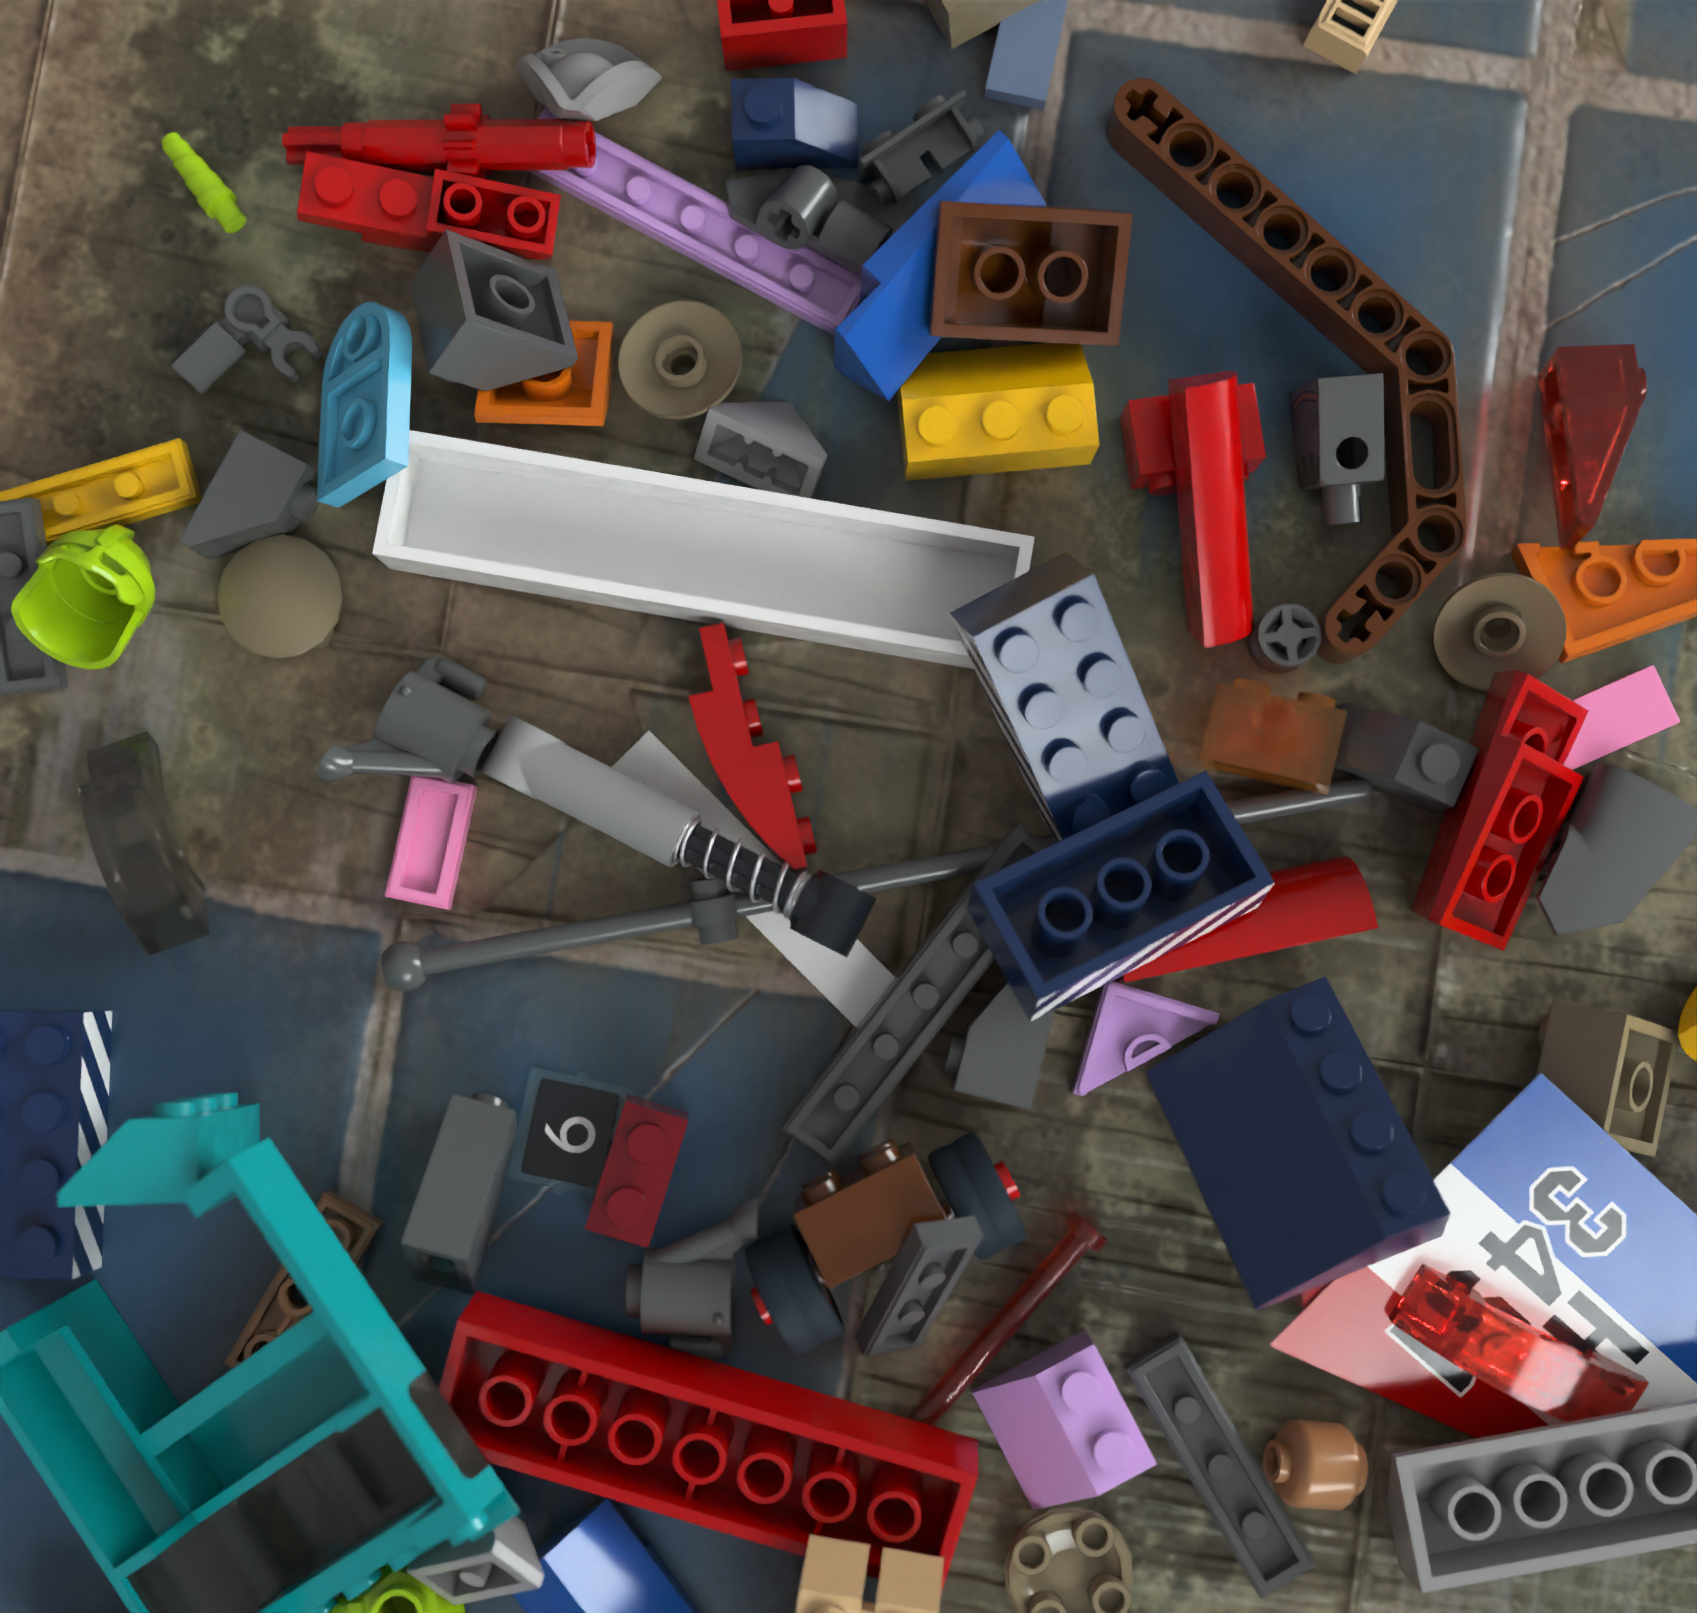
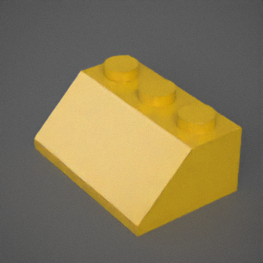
[897,343,1100,481]

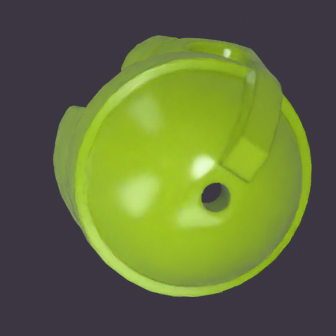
[11,524,156,669]

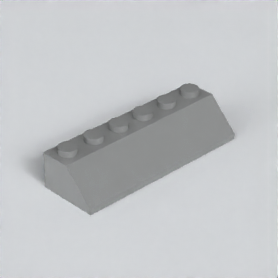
[1387,1399,1697,1593]

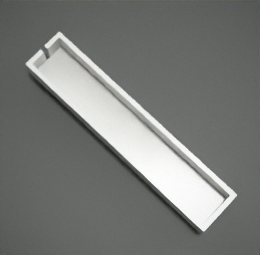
[372,430,1035,669]

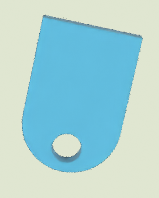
[317,302,412,508]

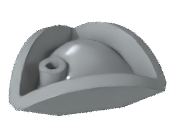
[515,38,662,121]

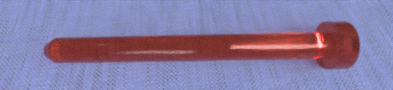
[906,1210,1109,1426]

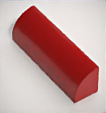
[1168,370,1254,648]
[1115,855,1379,983]

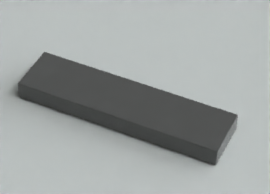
[1123,1332,1316,1599]

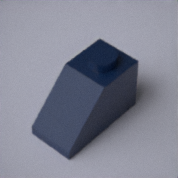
[731,78,859,170]

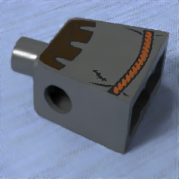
[1289,373,1385,526]

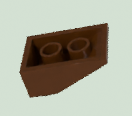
[928,201,1133,346]

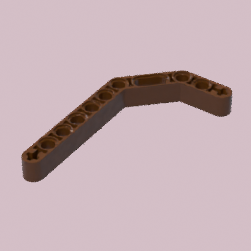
[1106,78,1467,664]

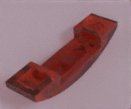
[1388,1263,1649,1422]

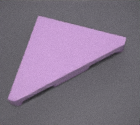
[1071,981,1220,1096]

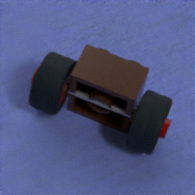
[745,1132,1027,1355]

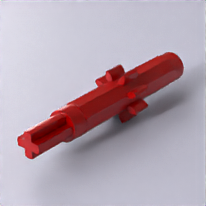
[282,104,596,179]

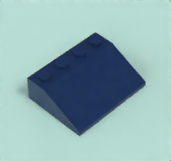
[1146,976,1451,1311]

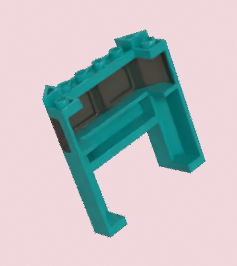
[0,1138,521,1613]

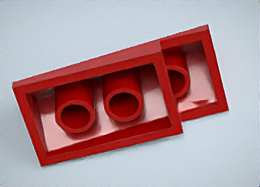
[1410,670,1589,951]

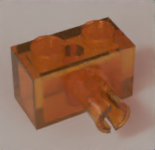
[1200,678,1347,795]

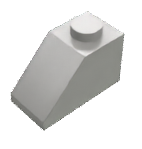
[406,1516,545,1605]

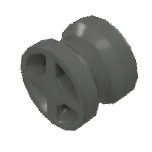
[1248,603,1321,674]

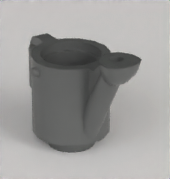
[317,657,498,784]
[626,1197,759,1359]

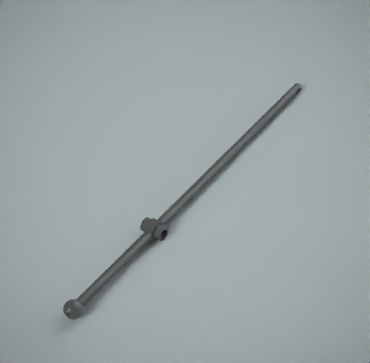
[381,778,1373,991]

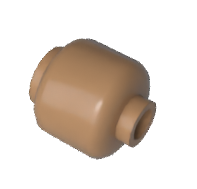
[1263,1420,1368,1511]

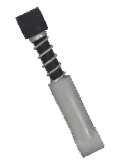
[480,715,877,957]

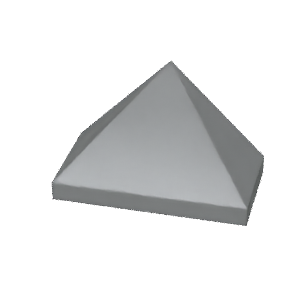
[693,402,828,499]

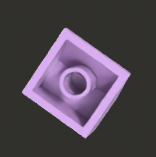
[972,1329,1157,1510]

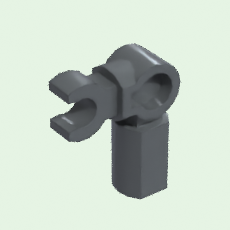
[169,285,323,395]

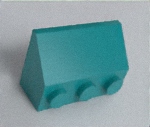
[58,1092,260,1207]

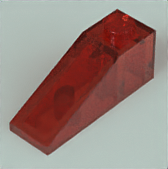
[1538,344,1647,549]

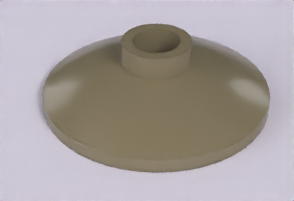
[618,300,742,419]
[1433,573,1567,692]

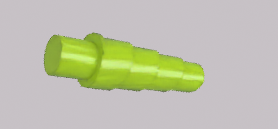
[161,132,247,233]

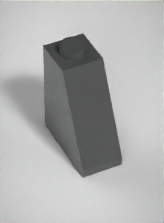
[401,1093,518,1295]

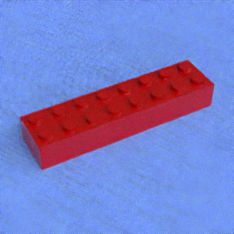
[429,1291,978,1597]

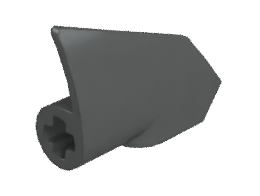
[724,165,920,277]
[1536,763,1697,935]

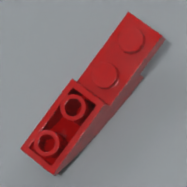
[297,151,561,260]
[688,622,817,873]

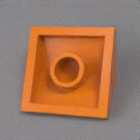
[474,321,614,426]

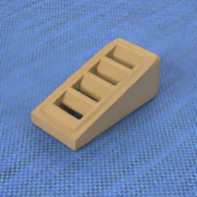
[1303,0,1398,75]

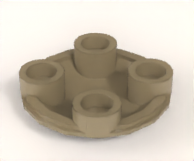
[217,534,344,659]
[1004,1506,1133,1613]

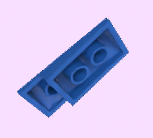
[834,130,1046,401]
[512,1497,700,1613]

